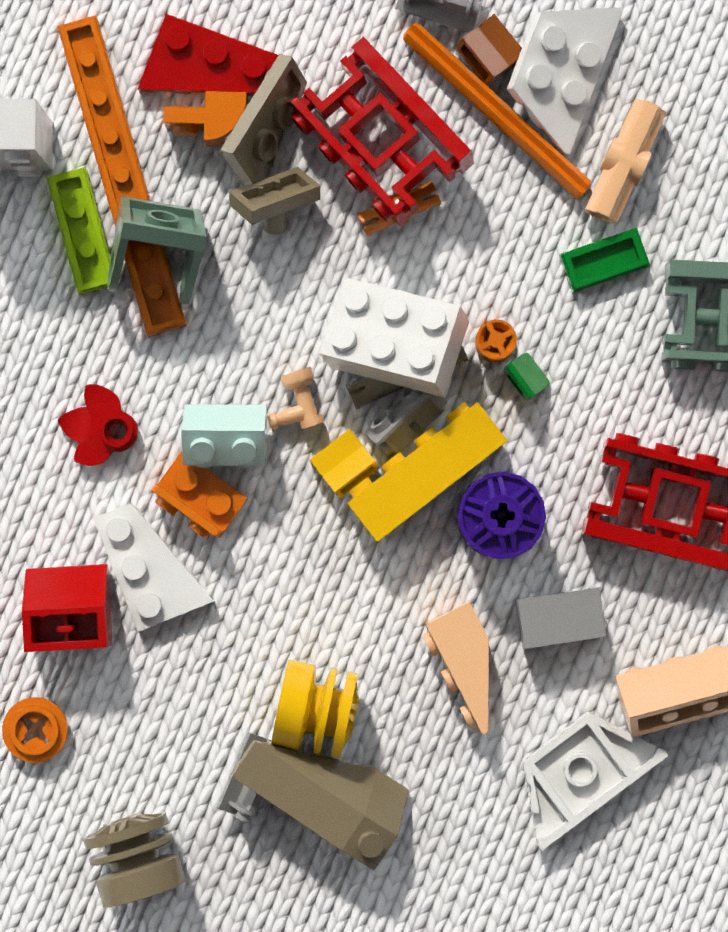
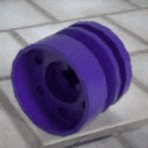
[456,472,546,559]

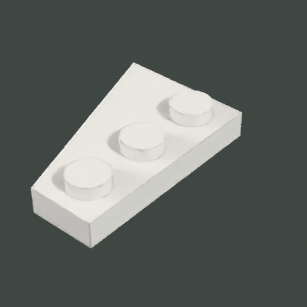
[93,503,214,632]

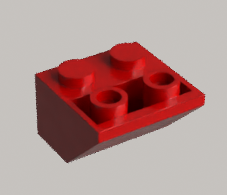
[22,564,113,652]

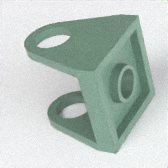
[107,196,206,304]

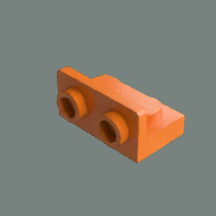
[151,451,248,540]

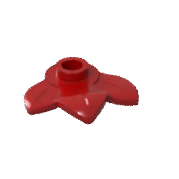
[58,384,138,466]

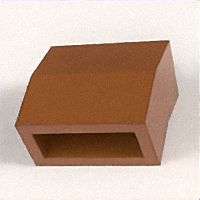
[455,14,522,86]

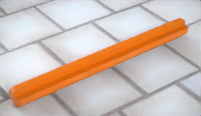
[403,23,591,199]

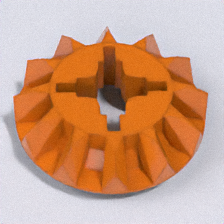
[2,697,68,763]

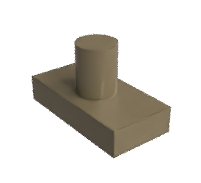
[229,167,321,235]

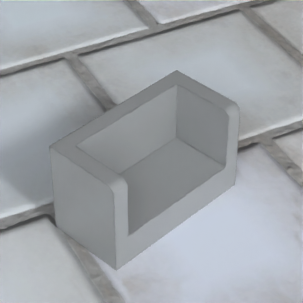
[515,587,607,649]

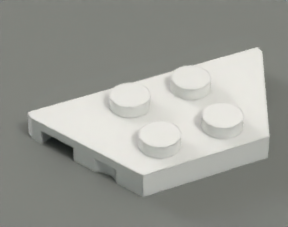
[507,7,623,156]
[522,711,669,851]

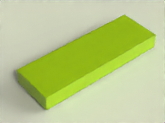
[46,167,119,296]

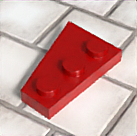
[138,14,278,96]

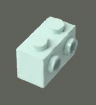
[181,404,267,468]

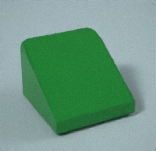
[503,353,550,401]

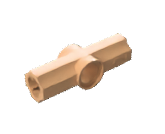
[584,98,667,225]

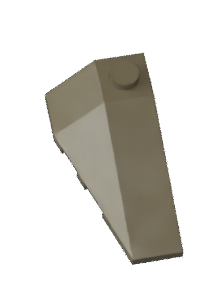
[230,740,409,871]

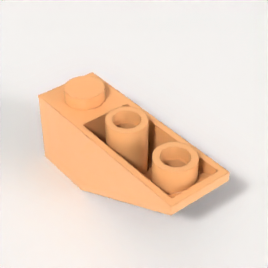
[422,601,489,735]

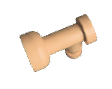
[267,367,325,430]

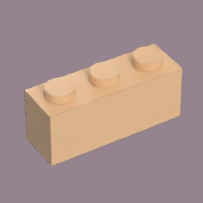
[615,646,728,738]

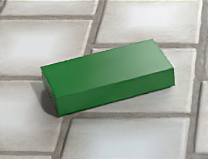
[559,227,650,294]

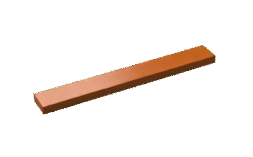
[57,15,187,337]

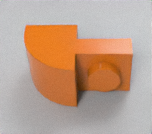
[163,91,249,147]

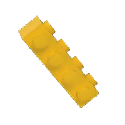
[347,402,508,542]

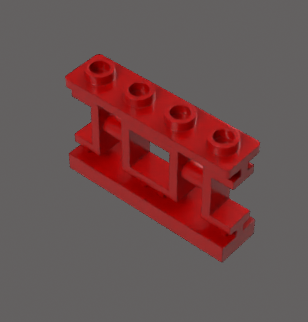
[290,37,474,227]
[581,433,728,571]

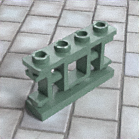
[661,259,728,372]

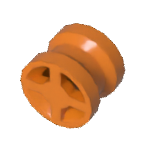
[475,319,517,363]

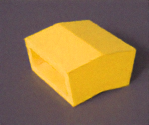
[310,429,380,499]

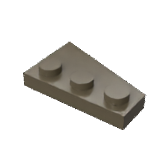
[220,54,307,186]

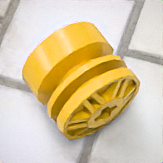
[271,659,359,758]

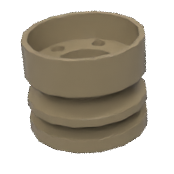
[83,812,186,908]

